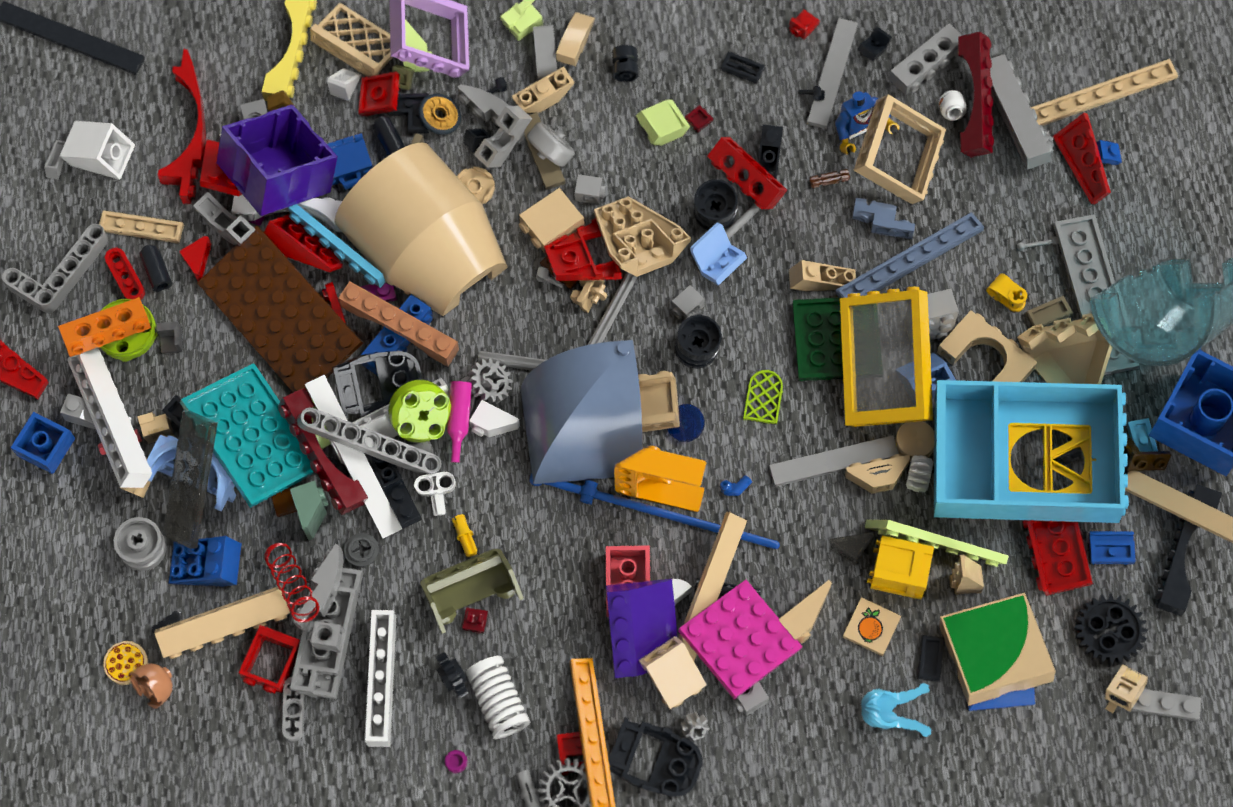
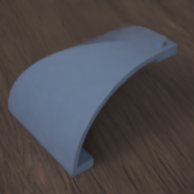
[520,340,642,484]

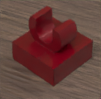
[462,607,488,634]

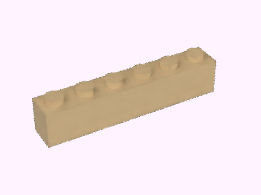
[155,585,290,659]

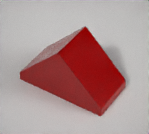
[179,236,212,281]

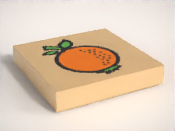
[843,597,901,656]

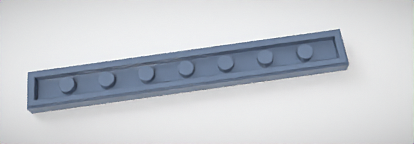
[836,212,984,298]

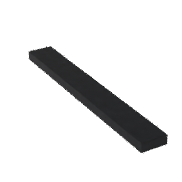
[0,1,145,75]

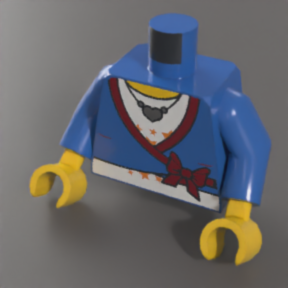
[835,91,899,155]

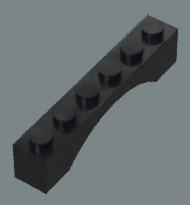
[1154,484,1222,616]

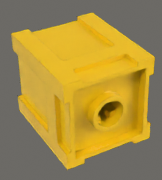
[867,535,934,600]

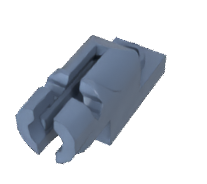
[852,198,915,239]

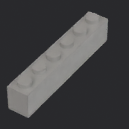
[990,54,1053,170]

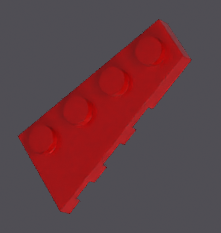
[1053,113,1111,204]
[0,340,49,400]

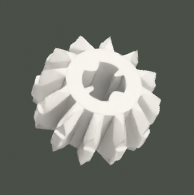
[906,455,933,492]

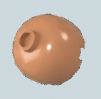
[130,663,173,708]

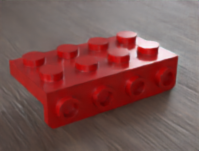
[1022,520,1093,596]

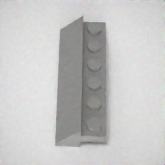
[290,562,363,699]

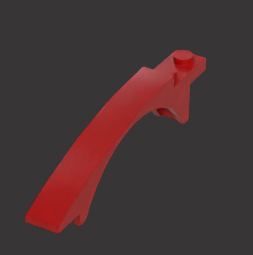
[157,49,206,204]

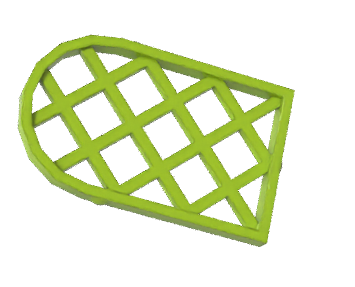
[743,370,783,425]

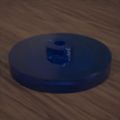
[668,404,705,442]

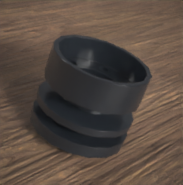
[694,179,737,230]
[674,315,722,369]

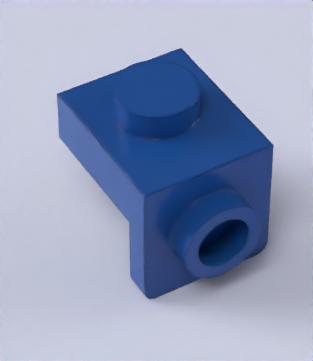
[1096,140,1122,165]

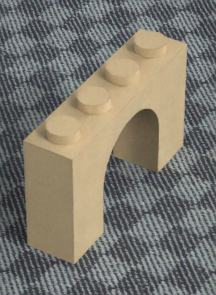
[937,311,1037,382]

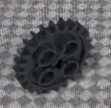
[1074,594,1148,666]

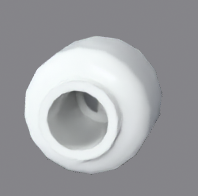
[939,90,967,121]

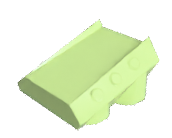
[636,100,690,146]

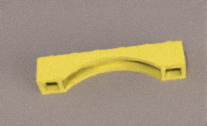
[261,0,317,101]

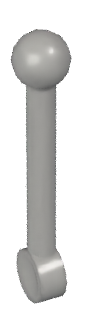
[1017,237,1058,251]

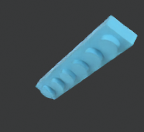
[288,204,386,288]

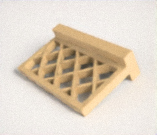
[310,3,393,77]

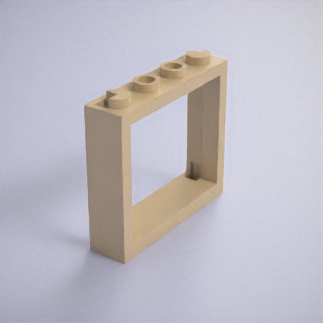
[853,94,946,204]

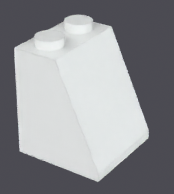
[60,121,135,180]

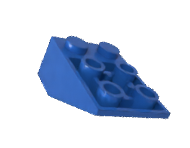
[169,536,242,587]

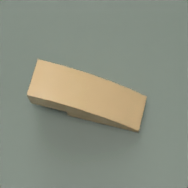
[556,13,595,66]

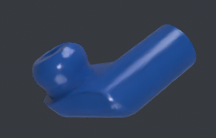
[720,475,752,496]

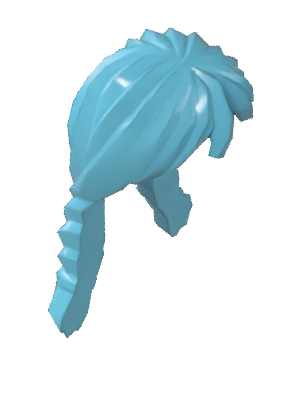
[861,683,932,737]

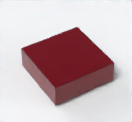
[685,105,713,133]

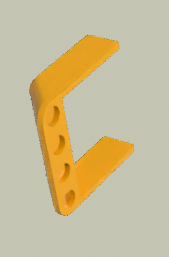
[614,446,706,512]

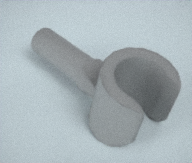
[536,267,563,288]

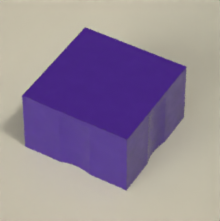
[217,104,338,216]

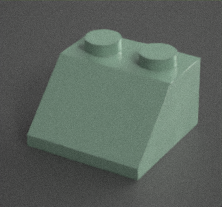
[290,481,329,540]

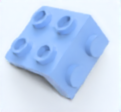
[690,223,747,285]

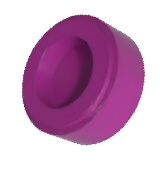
[445,750,468,773]

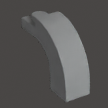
[193,192,255,246]

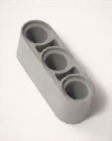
[533,25,557,80]

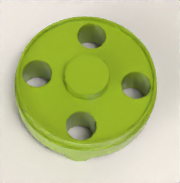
[100,299,158,362]
[388,380,451,443]

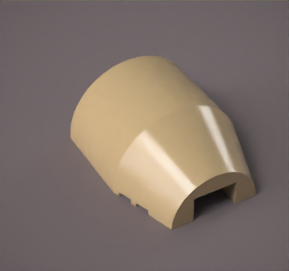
[335,143,507,316]

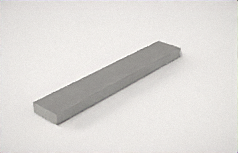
[807,18,858,129]
[769,435,899,487]

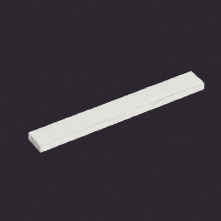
[305,375,402,539]

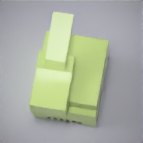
[501,0,543,41]

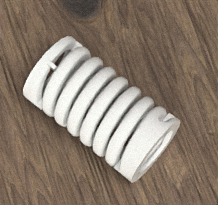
[465,656,530,739]

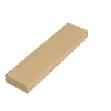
[99,210,184,243]

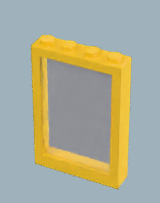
[840,287,933,427]

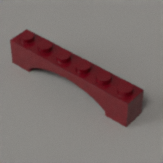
[958,31,994,157]
[278,388,368,515]

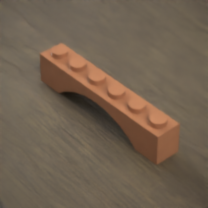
[338,281,459,367]

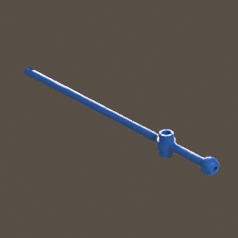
[529,473,780,549]

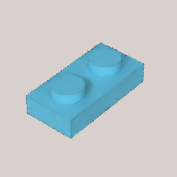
[1127,418,1158,452]

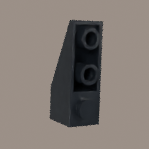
[758,124,783,187]

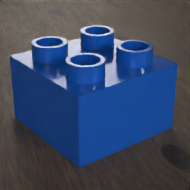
[1149,348,1233,477]

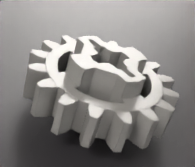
[467,358,513,404]

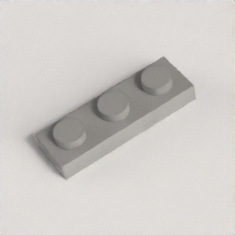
[1131,689,1201,721]

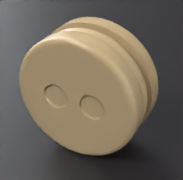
[895,421,934,462]

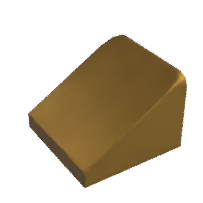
[267,90,296,111]

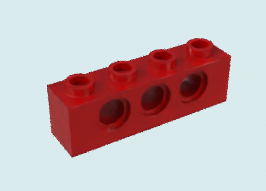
[707,137,787,210]

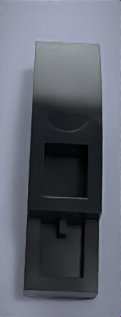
[366,446,422,529]

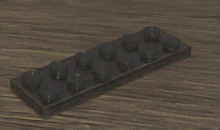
[163,410,218,549]

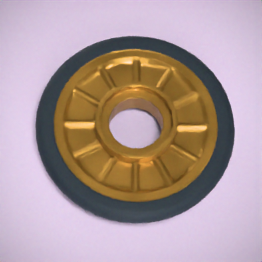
[418,94,461,135]

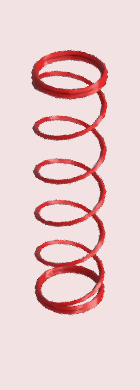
[264,543,319,623]

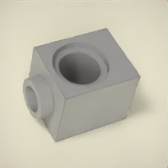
[575,174,606,205]
[672,285,705,320]
[309,621,345,652]

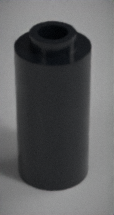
[372,116,405,157]
[139,245,173,292]

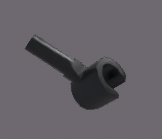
[486,77,507,94]
[798,86,825,101]

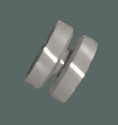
[114,517,167,571]

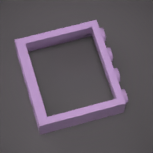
[390,0,469,78]

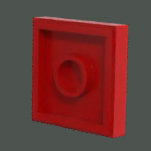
[358,71,400,116]

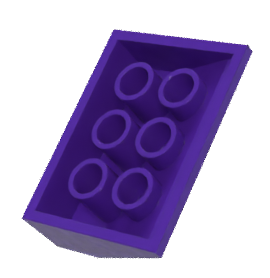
[606,579,678,678]

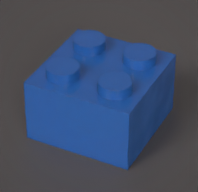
[11,412,75,474]

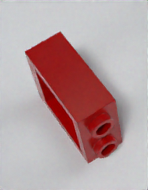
[239,625,301,694]

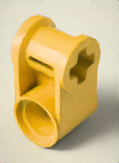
[986,273,1027,312]

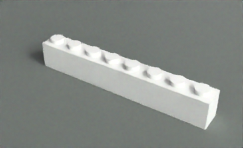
[67,348,152,488]

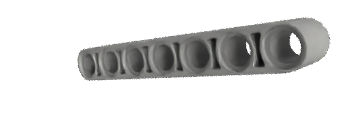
[297,408,441,475]

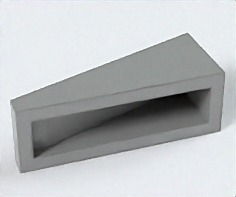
[44,140,66,179]

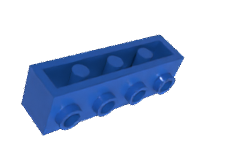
[361,294,433,376]

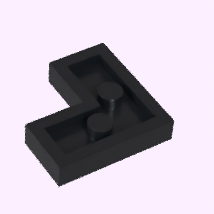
[388,93,429,134]

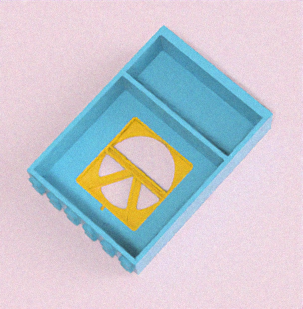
[934,380,1129,523]

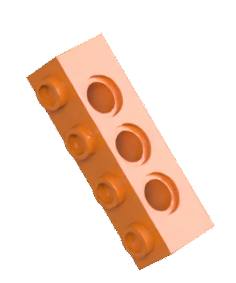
[58,297,151,357]

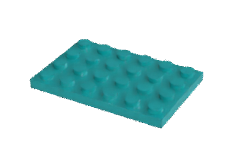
[180,363,315,508]

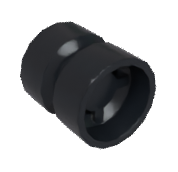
[612,45,639,82]

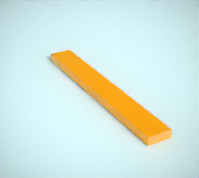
[570,658,615,807]

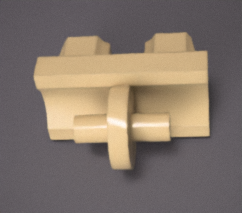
[570,280,608,313]

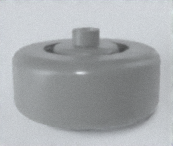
[527,122,575,167]

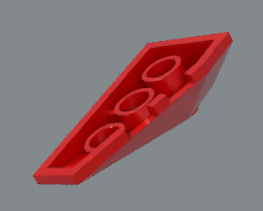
[264,214,343,272]

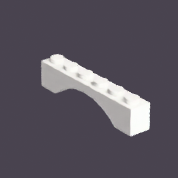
[231,194,342,232]

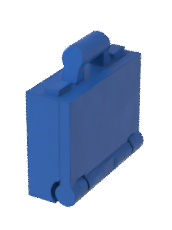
[327,133,373,190]

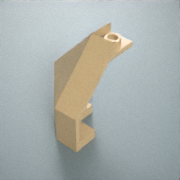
[1017,313,1113,384]

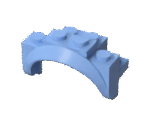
[147,435,236,512]

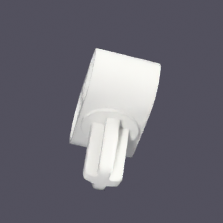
[414,472,456,516]

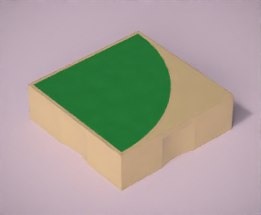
[940,593,1055,706]

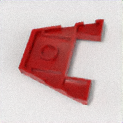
[200,139,242,197]
[544,218,622,281]

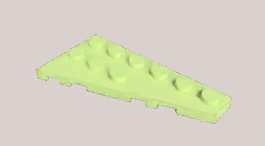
[865,520,1008,567]

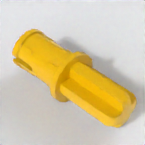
[452,514,477,557]

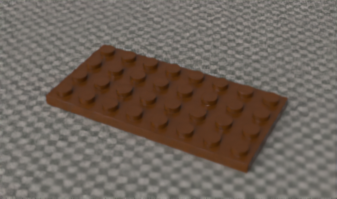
[197,225,363,394]

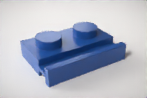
[1089,531,1136,564]

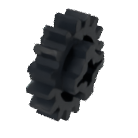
[435,652,468,699]

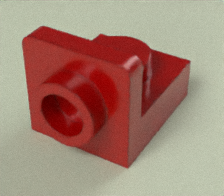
[789,9,820,40]

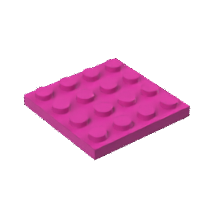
[678,580,803,700]

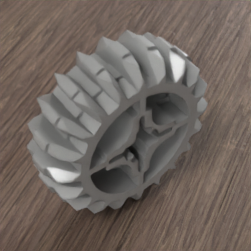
[537,758,591,807]

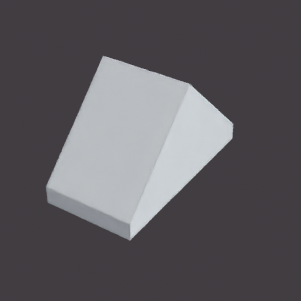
[327,68,361,101]

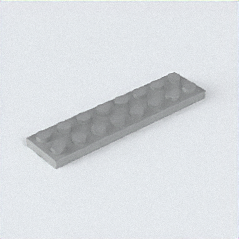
[1053,214,1140,375]

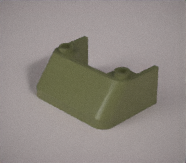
[420,549,524,634]

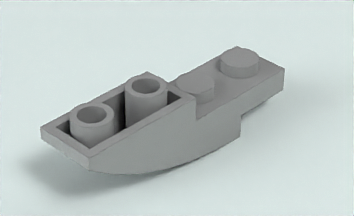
[458,85,525,143]
[293,544,343,631]

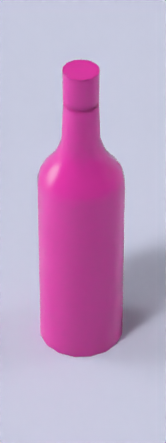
[447,381,472,463]

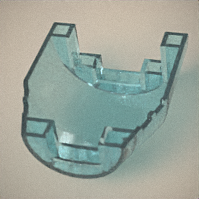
[1090,258,1233,366]

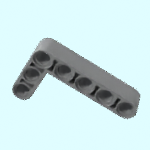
[2,224,108,313]

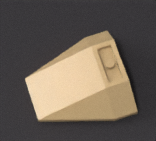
[594,196,691,277]

